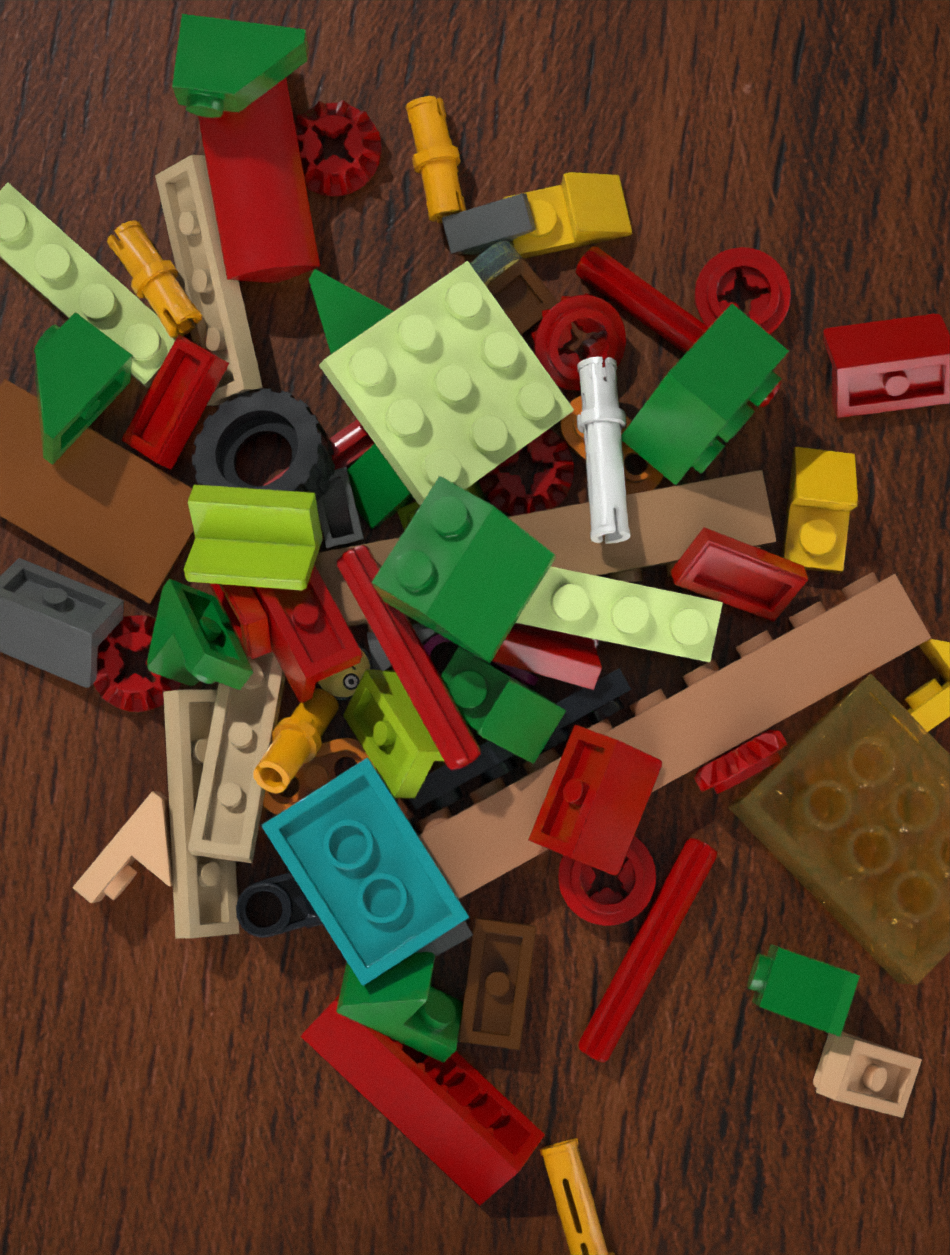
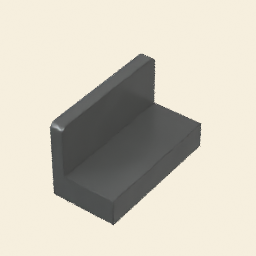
[0,558,124,688]

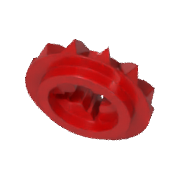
[295,100,382,196]
[694,247,791,335]
[531,293,626,390]
[479,428,574,516]
[93,615,181,712]
[694,730,788,794]
[558,836,656,926]

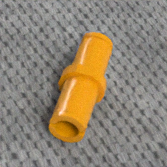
[406,96,466,223]
[107,220,203,338]
[253,688,339,794]

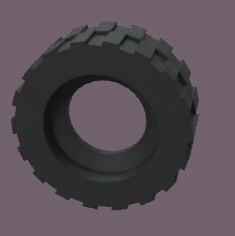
[192,389,335,506]

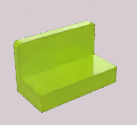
[184,485,323,590]
[343,669,444,798]

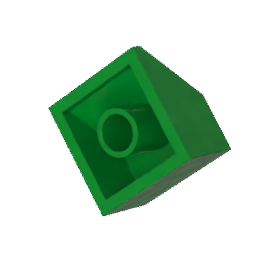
[372,476,556,664]

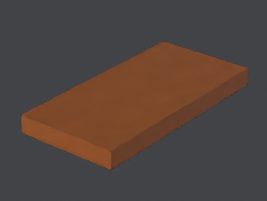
[0,379,195,605]

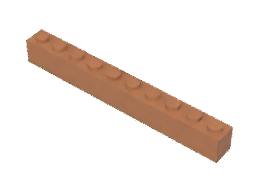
[415,572,931,899]

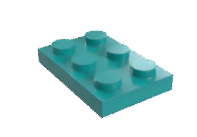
[261,757,469,986]

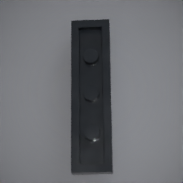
[409,668,632,814]

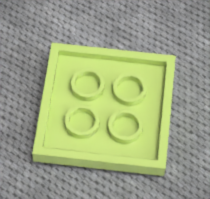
[319,261,574,506]

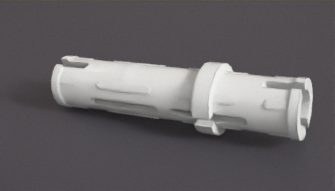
[577,357,631,544]

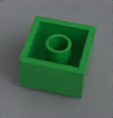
[621,304,789,485]

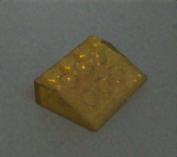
[728,674,950,985]

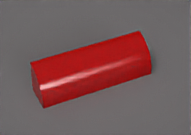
[198,78,320,283]
[300,993,545,1206]

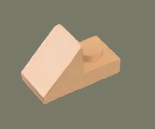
[72,791,173,903]
[813,1031,922,1118]

